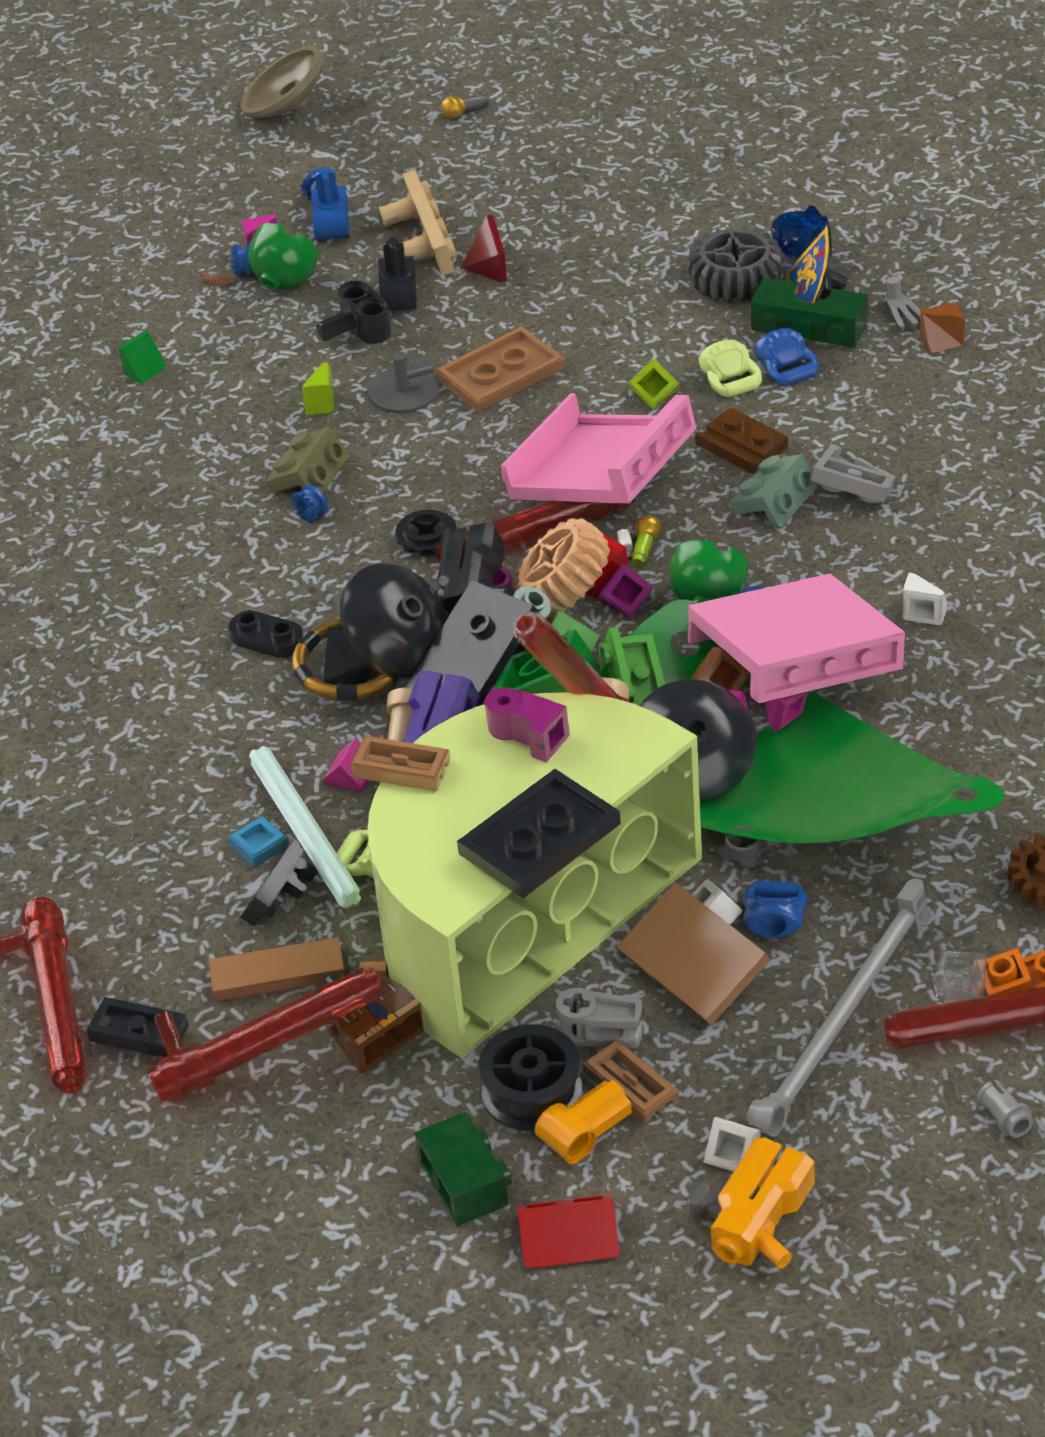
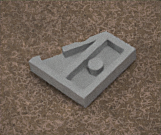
[810,444,896,503]

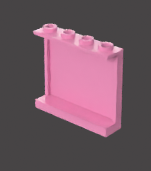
[501,393,696,503]
[688,574,905,703]

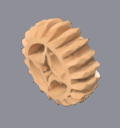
[512,518,610,618]

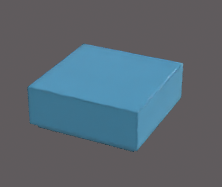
[228,816,288,868]

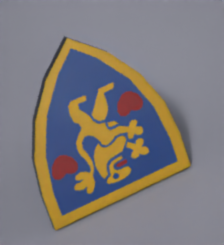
[786,227,848,303]

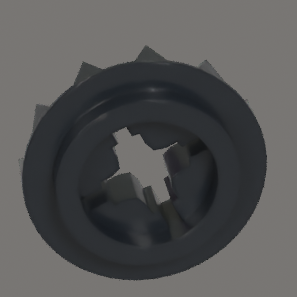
[395,510,457,557]

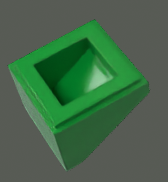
[119,330,166,384]

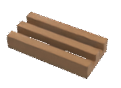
[351,736,450,791]
[583,1040,679,1124]

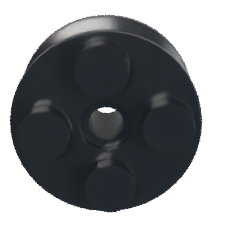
[478,1024,583,1131]

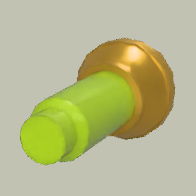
[632,515,662,566]

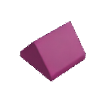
[765,692,808,732]
[323,738,369,792]

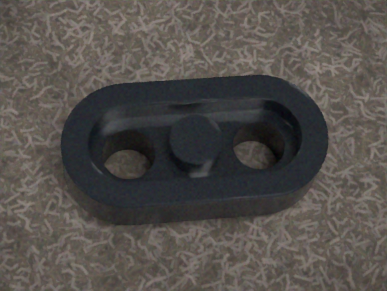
[229,610,303,658]

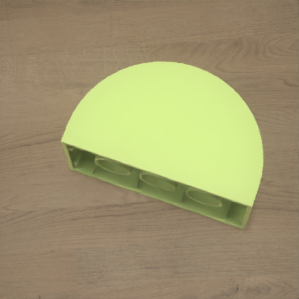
[368,693,702,1059]

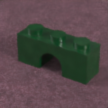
[750,277,868,348]

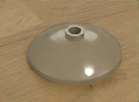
[240,45,324,118]

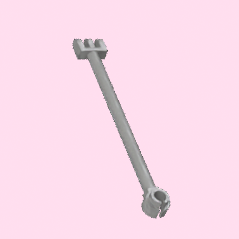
[747,878,929,1138]

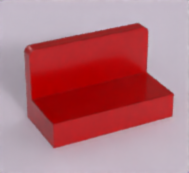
[516,1194,620,1268]

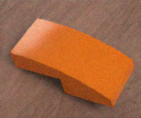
[976,948,1045,1001]

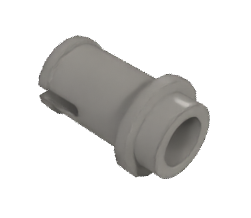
[977,1080,1033,1138]

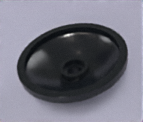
[340,563,448,678]
[640,679,756,802]

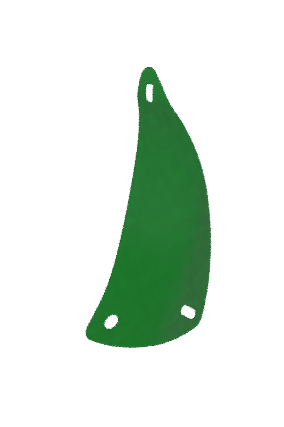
[597,599,1004,844]

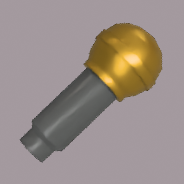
[441,94,489,119]

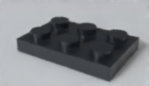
[457,769,621,898]

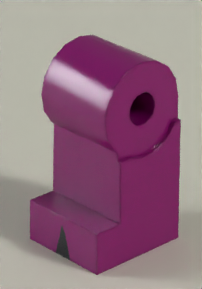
[485,687,570,763]

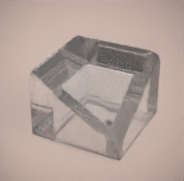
[934,951,987,1009]

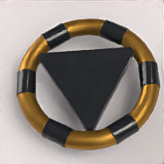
[292,618,400,701]

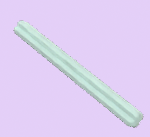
[249,746,361,908]

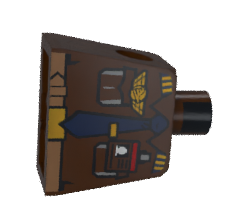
[321,969,424,1074]

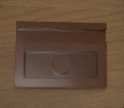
[695,408,788,474]

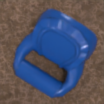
[754,328,819,386]
[743,881,808,938]

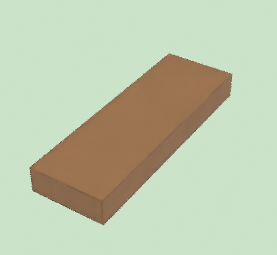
[208,937,346,1002]

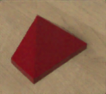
[461,214,507,282]

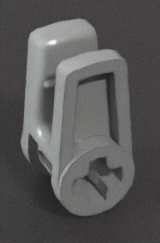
[556,988,642,1048]

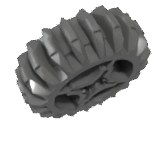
[688,226,783,303]

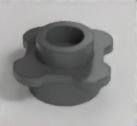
[717,826,767,868]

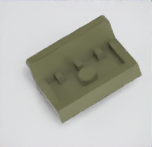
[265,427,349,494]

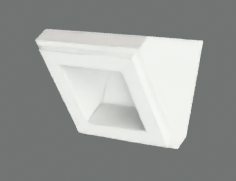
[703,1117,761,1172]

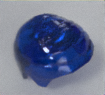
[771,205,830,261]

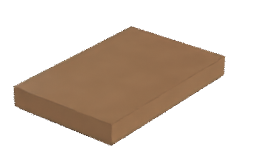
[435,326,566,413]
[616,882,771,1026]

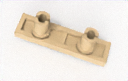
[378,170,457,275]

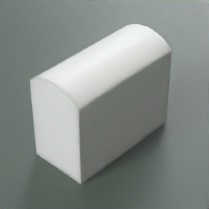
[617,529,633,557]

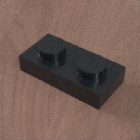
[86,997,189,1059]

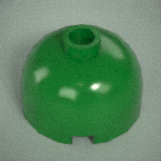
[248,223,319,290]
[669,540,750,603]

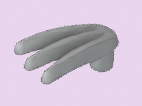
[885,277,920,331]

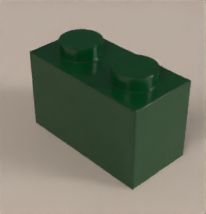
[415,1111,512,1226]

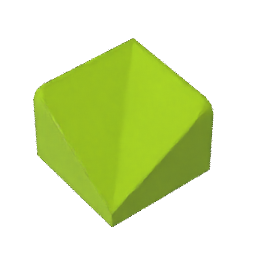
[627,358,680,409]
[302,362,334,415]

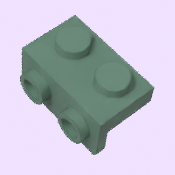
[729,454,818,528]

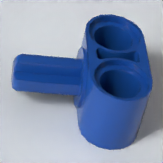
[311,167,350,240]

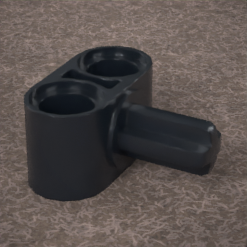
[378,237,417,311]
[316,280,391,344]

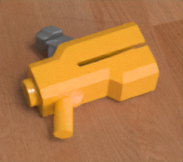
[690,1138,815,1269]

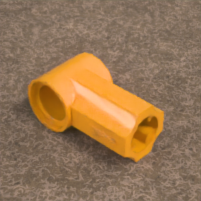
[535,1080,632,1165]

